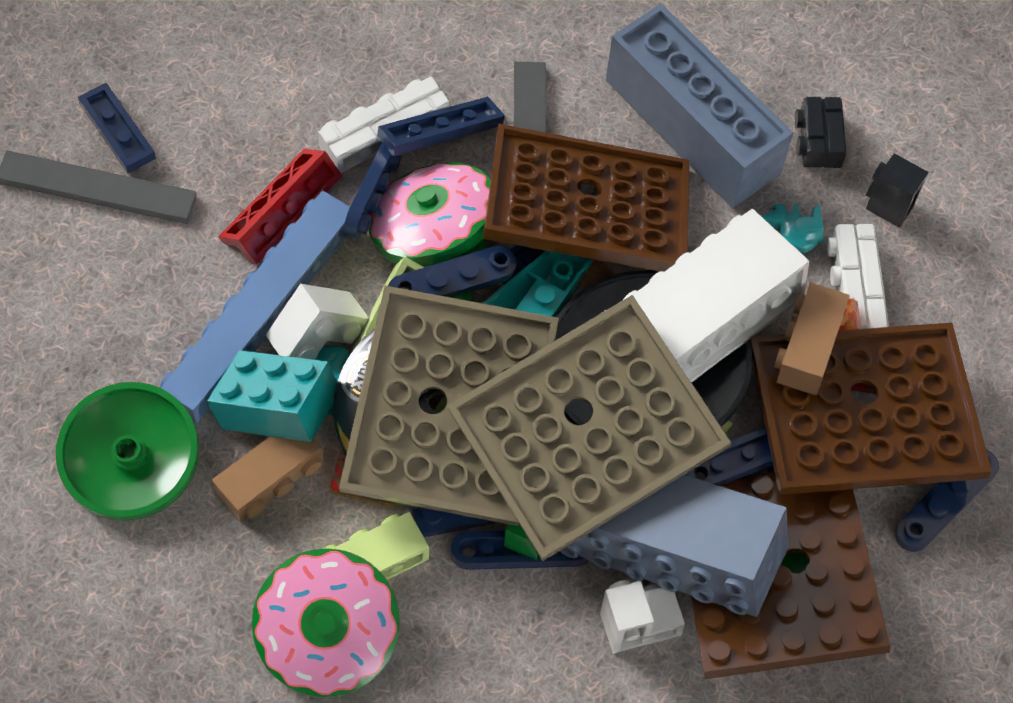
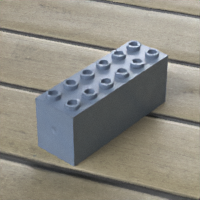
[606,3,793,209]
[560,475,789,617]

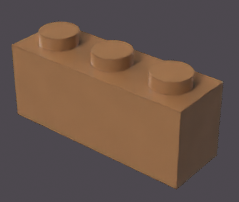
[774,282,850,396]
[211,436,323,523]

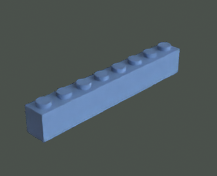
[160,190,350,424]

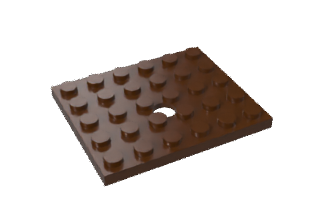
[483,124,689,272]
[750,322,992,495]
[690,472,890,679]

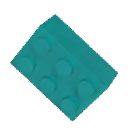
[207,350,337,442]

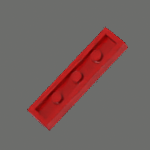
[218,149,343,265]

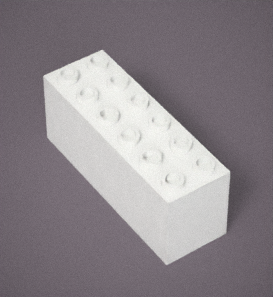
[602,209,809,382]

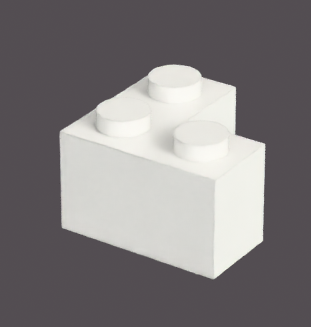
[266,284,369,360]
[600,580,685,653]

